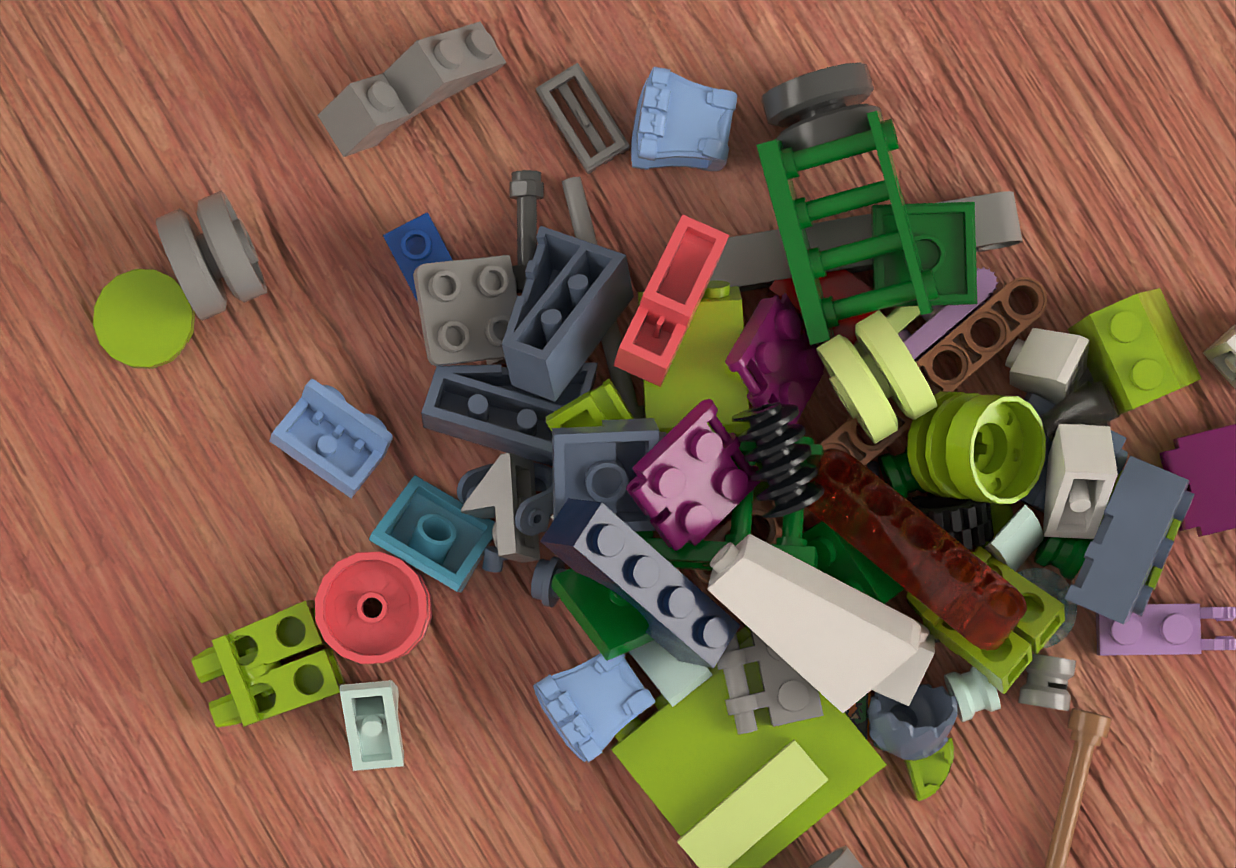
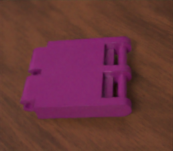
[725,293,824,424]
[626,399,761,551]
[1159,424,1236,537]

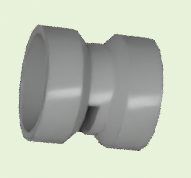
[1018,653,1076,711]

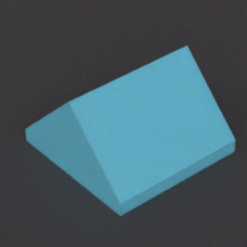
[369,475,495,593]

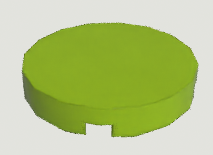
[93,269,195,369]

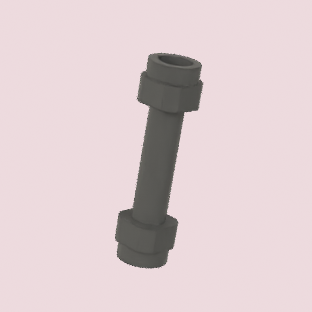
[509,170,544,293]

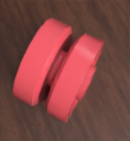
[315,552,432,664]

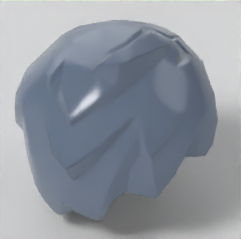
[867,684,958,761]

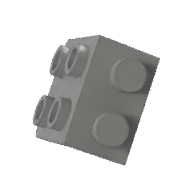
[413,255,517,366]

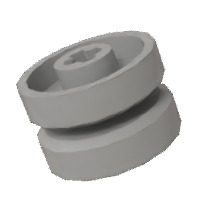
[156,190,267,321]

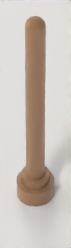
[1044,708,1112,868]

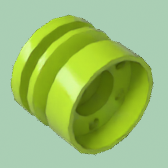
[907,392,1046,504]

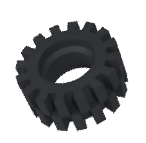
[898,493,994,554]

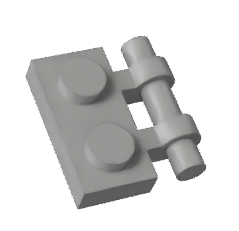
[717,629,824,734]

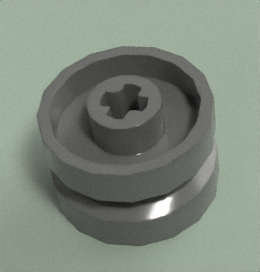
[761,62,884,151]

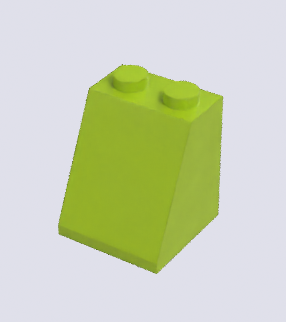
[638,280,750,434]
[1068,288,1202,419]

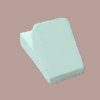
[340,680,404,771]

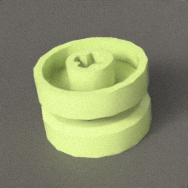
[816,310,938,444]

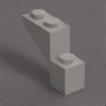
[317,21,507,157]

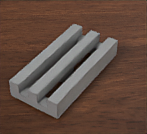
[535,63,630,174]

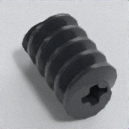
[732,402,824,518]

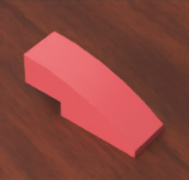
[613,214,729,387]

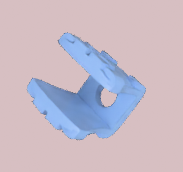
[630,66,738,171]
[533,653,656,762]

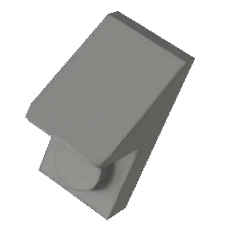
[461,453,540,563]

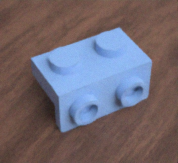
[269,379,393,499]

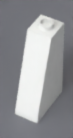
[707,534,921,713]

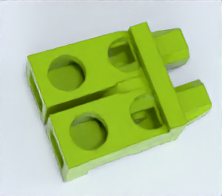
[906,546,1065,694]
[191,600,346,728]

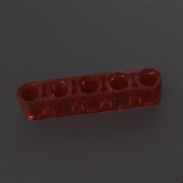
[807,450,1027,650]

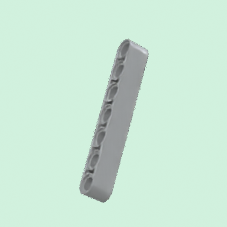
[710,191,1023,292]

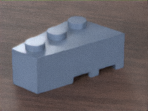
[502,226,634,401]
[421,363,598,466]
[1065,456,1195,625]

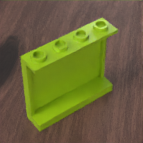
[611,625,887,868]

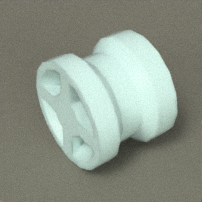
[944,666,1001,722]

